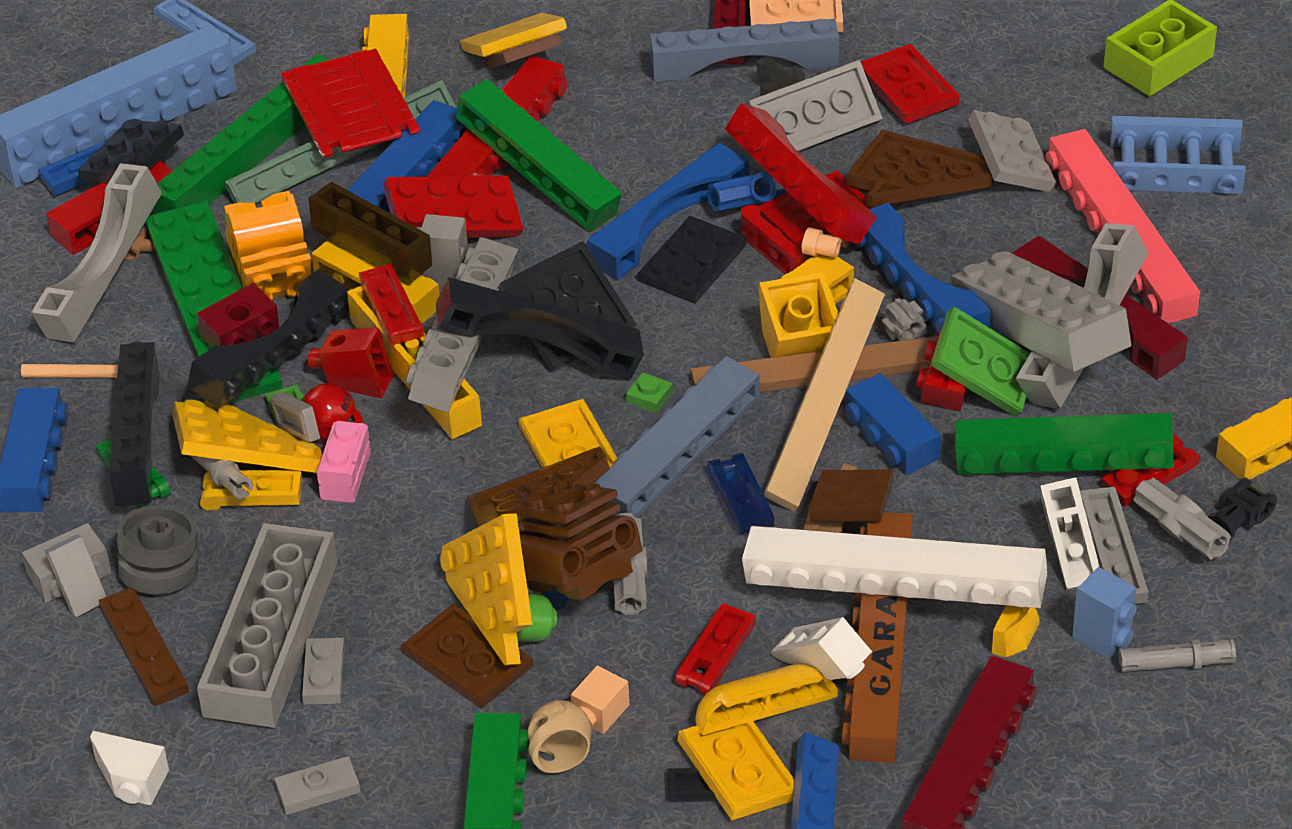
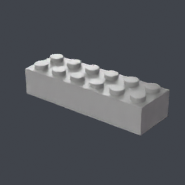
[951,251,1132,372]
[197,523,338,728]

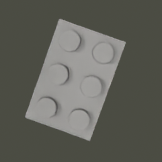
[968,110,1056,192]

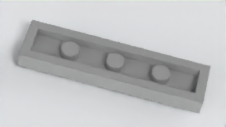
[1080,487,1149,604]

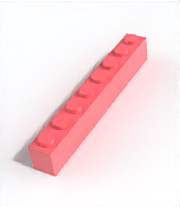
[1045,129,1200,323]

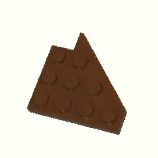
[846,130,995,207]
[467,446,610,534]

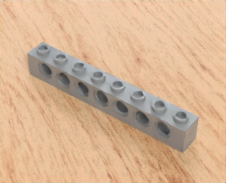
[406,237,518,412]

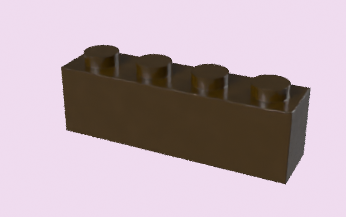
[308,181,432,283]

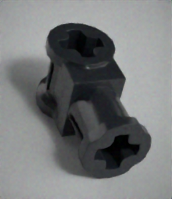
[1207,477,1277,541]

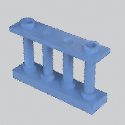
[1110,116,1246,194]

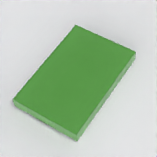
[931,306,1030,416]

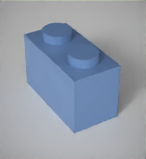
[1072,567,1137,659]

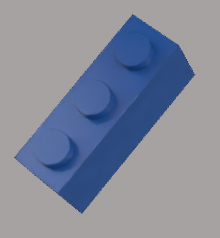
[844,373,941,476]

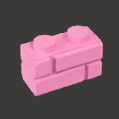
[317,421,371,503]

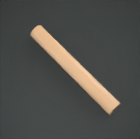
[21,364,118,378]

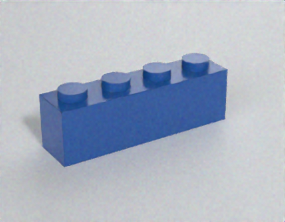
[0,388,68,512]

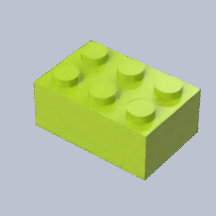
[1104,0,1217,97]

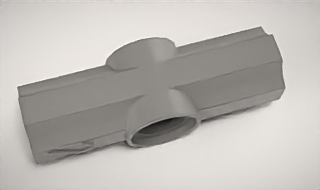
[1133,478,1231,560]
[611,513,647,615]

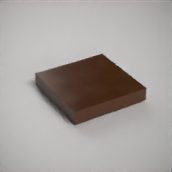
[485,33,562,69]
[808,469,894,522]

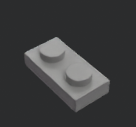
[302,638,345,705]

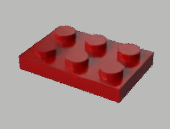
[860,43,960,124]
[757,170,875,248]

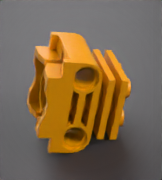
[224,191,311,301]

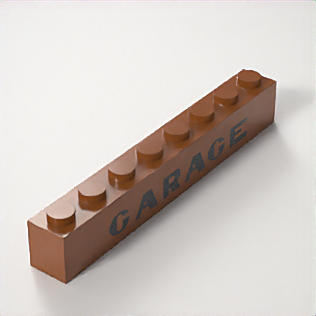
[842,512,913,763]

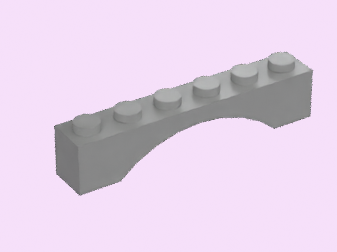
[31,163,162,343]
[1016,223,1149,409]

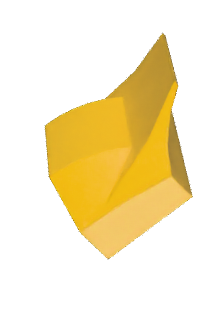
[992,605,1040,658]

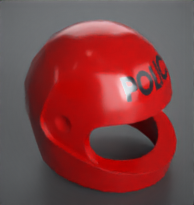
[301,383,363,446]

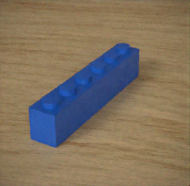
[348,100,468,214]

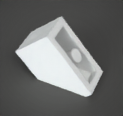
[90,731,169,805]

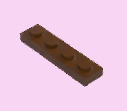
[99,588,190,707]

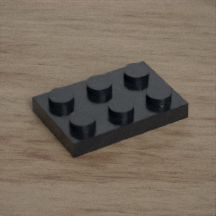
[78,119,184,183]
[638,216,746,304]

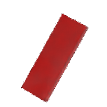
[359,264,424,346]

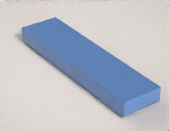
[153,0,256,66]

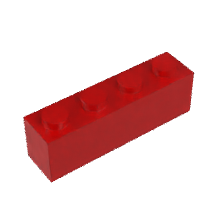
[46,160,173,255]

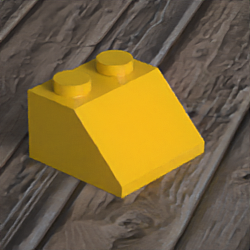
[758,272,838,358]

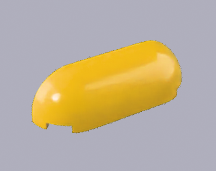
[695,664,838,735]

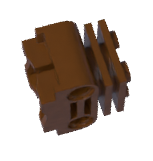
[513,479,643,600]

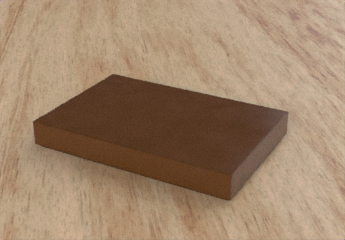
[401,603,534,709]

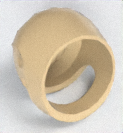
[528,700,592,773]

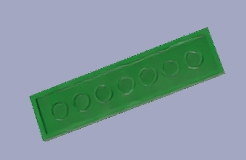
[145,200,283,404]

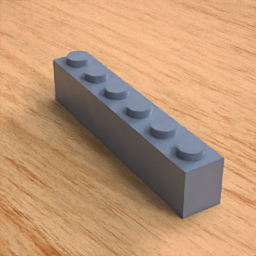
[594,356,760,518]

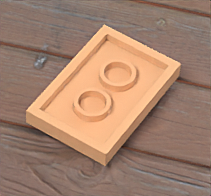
[749,0,843,32]

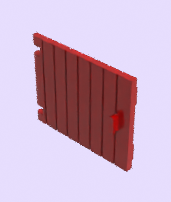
[281,48,421,158]

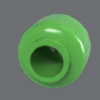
[516,594,557,642]

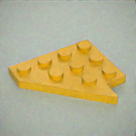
[172,400,322,473]
[440,513,532,666]

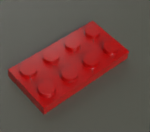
[383,175,524,238]

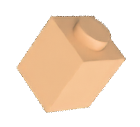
[571,666,630,734]

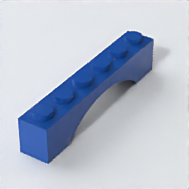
[587,143,749,281]
[854,203,991,333]

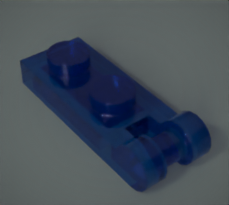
[707,453,774,535]

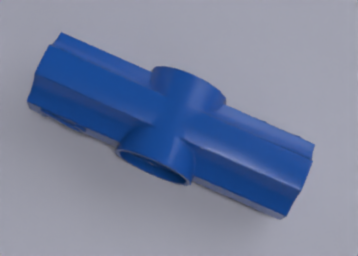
[707,172,787,212]

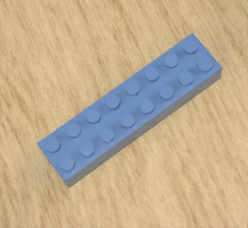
[0,24,237,188]

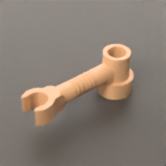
[802,228,849,258]

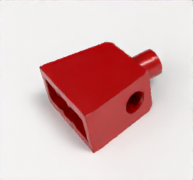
[308,327,394,399]

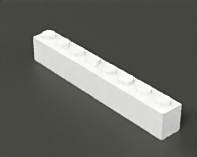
[742,526,1047,608]

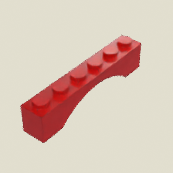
[724,103,877,244]

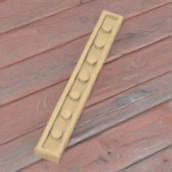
[763,278,885,512]

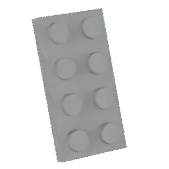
[745,60,883,151]

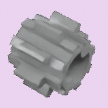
[882,298,926,341]

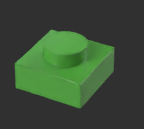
[626,372,673,413]

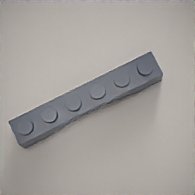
[650,19,839,82]

